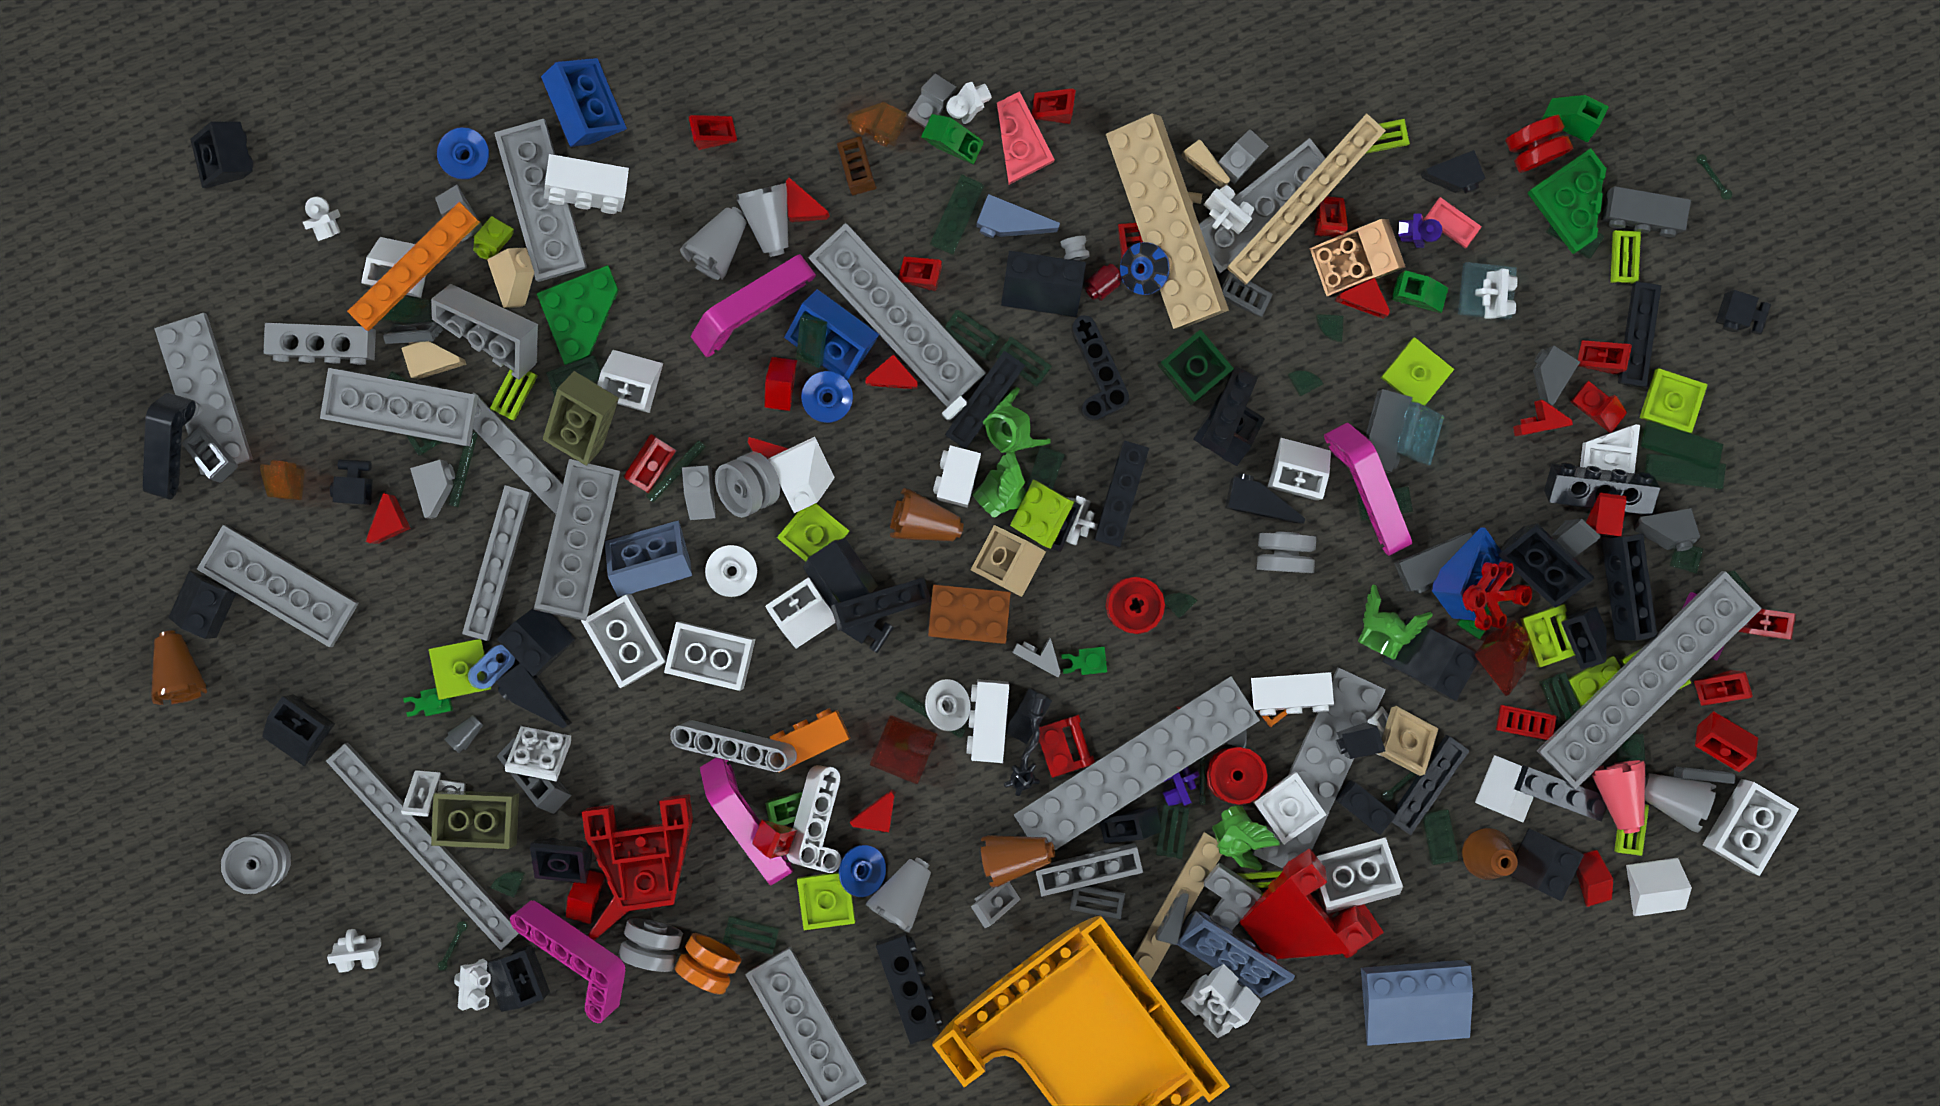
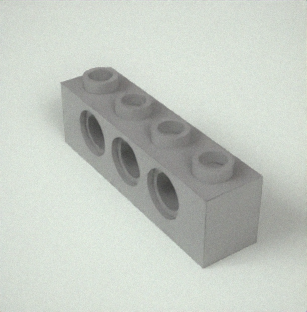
[264,323,376,365]
[1035,843,1143,897]

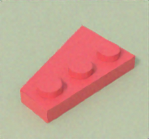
[997,91,1055,185]

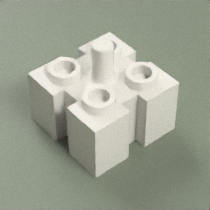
[1181,964,1261,1038]

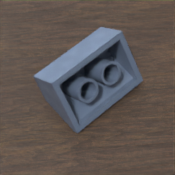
[605,520,692,597]

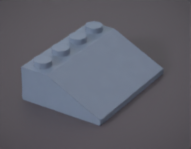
[1177,911,1295,998]
[1361,960,1473,1046]

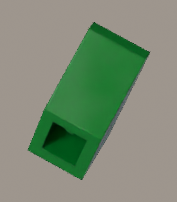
[1541,95,1609,143]
[921,114,984,165]
[1391,270,1448,313]

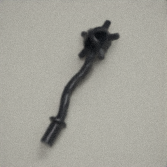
[1004,694,1046,796]

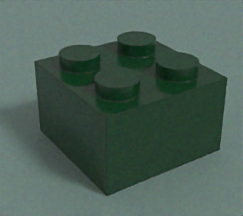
[1158,329,1234,405]

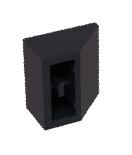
[262,694,335,766]
[487,944,550,1012]

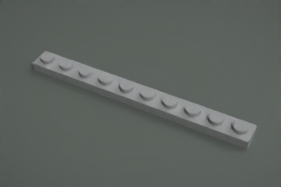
[326,743,519,950]

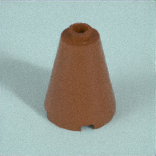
[890,488,964,541]
[151,631,207,705]
[1462,828,1518,880]
[981,835,1055,888]

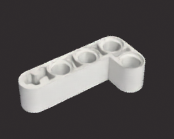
[787,765,841,873]

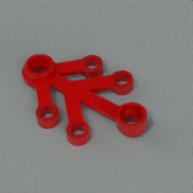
[1463,561,1532,630]

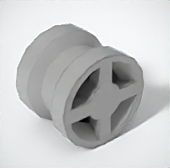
[1060,236,1090,261]

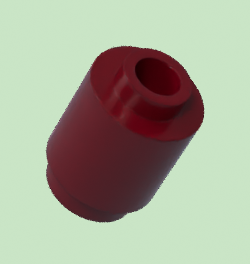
[1085,263,1122,301]

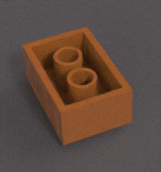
[928,585,1011,644]

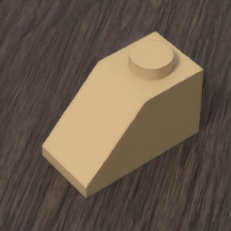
[487,248,534,308]
[402,341,467,380]

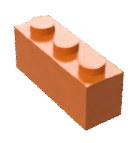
[770,708,851,772]

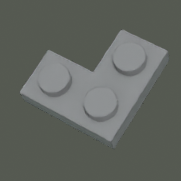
[1204,863,1261,930]

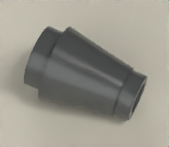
[444,715,484,753]

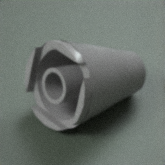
[736,183,789,257]
[680,207,747,280]
[1645,773,1716,833]
[866,857,931,933]

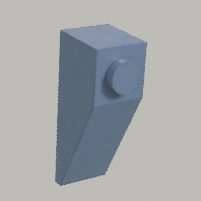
[977,194,1060,238]

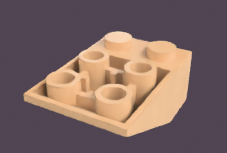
[1310,219,1406,296]

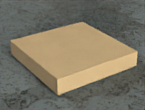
[1378,706,1438,776]

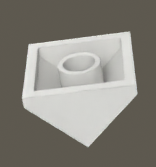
[1475,755,1534,822]
[1626,858,1692,916]

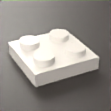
[1253,771,1326,845]

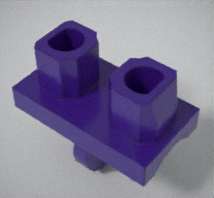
[1399,213,1443,248]
[1162,766,1200,806]

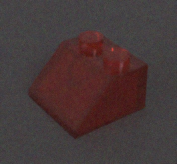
[1474,620,1530,696]
[870,715,938,785]

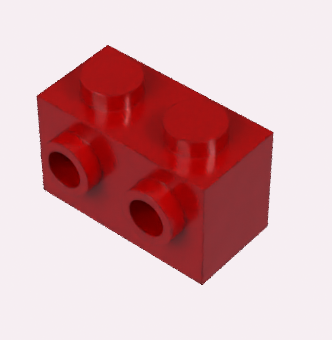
[1695,711,1758,772]

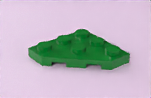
[1527,148,1606,254]
[537,265,619,366]

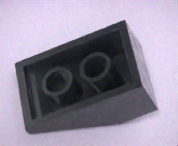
[1382,617,1481,701]

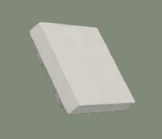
[505,726,571,781]

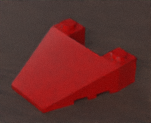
[582,794,693,912]
[1240,848,1373,959]

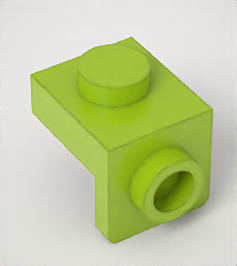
[473,216,514,259]

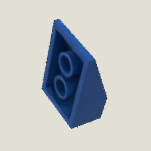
[1432,528,1503,621]

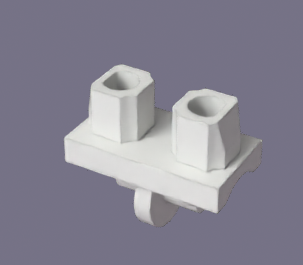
[946,82,992,124]
[1204,185,1254,235]
[303,196,341,241]
[1475,269,1517,319]
[1066,496,1099,545]
[327,929,381,973]
[454,959,491,1011]

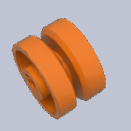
[674,933,742,994]

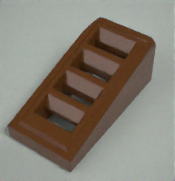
[837,136,876,196]

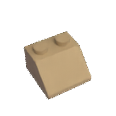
[971,525,1046,597]

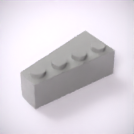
[431,284,538,380]

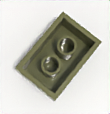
[542,371,619,466]
[431,790,519,849]

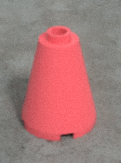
[1592,760,1645,834]

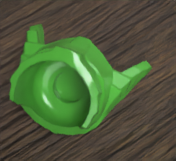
[983,387,1051,453]
[971,451,1026,517]
[1358,585,1433,660]
[1213,805,1280,871]

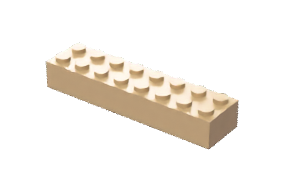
[1106,113,1229,329]

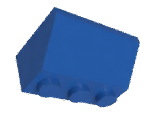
[541,58,627,147]
[784,289,879,381]

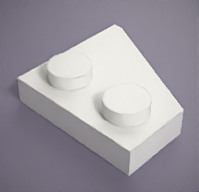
[1580,425,1640,473]

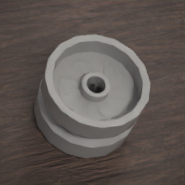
[715,451,780,518]
[1257,532,1316,573]
[221,832,291,894]
[618,918,683,972]

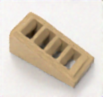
[1182,140,1230,188]

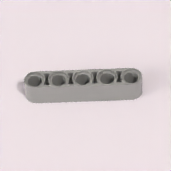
[670,720,797,772]

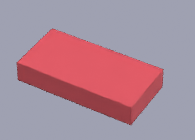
[1424,197,1482,249]

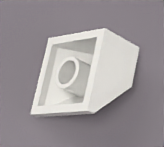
[768,437,835,513]

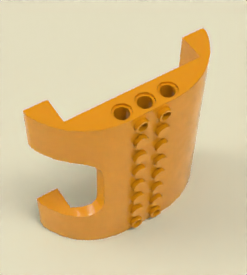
[932,915,1230,1106]

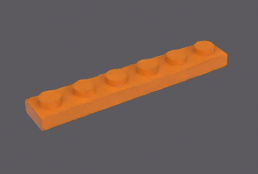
[347,202,480,331]

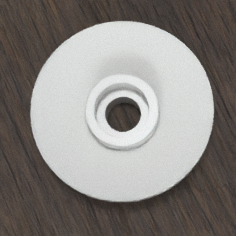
[705,545,757,597]
[925,679,971,731]

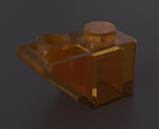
[847,102,907,147]
[260,460,305,500]

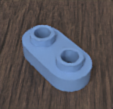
[468,645,515,689]

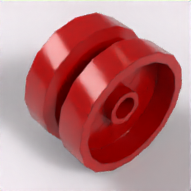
[1505,115,1574,173]
[1105,577,1165,634]
[1205,747,1268,805]

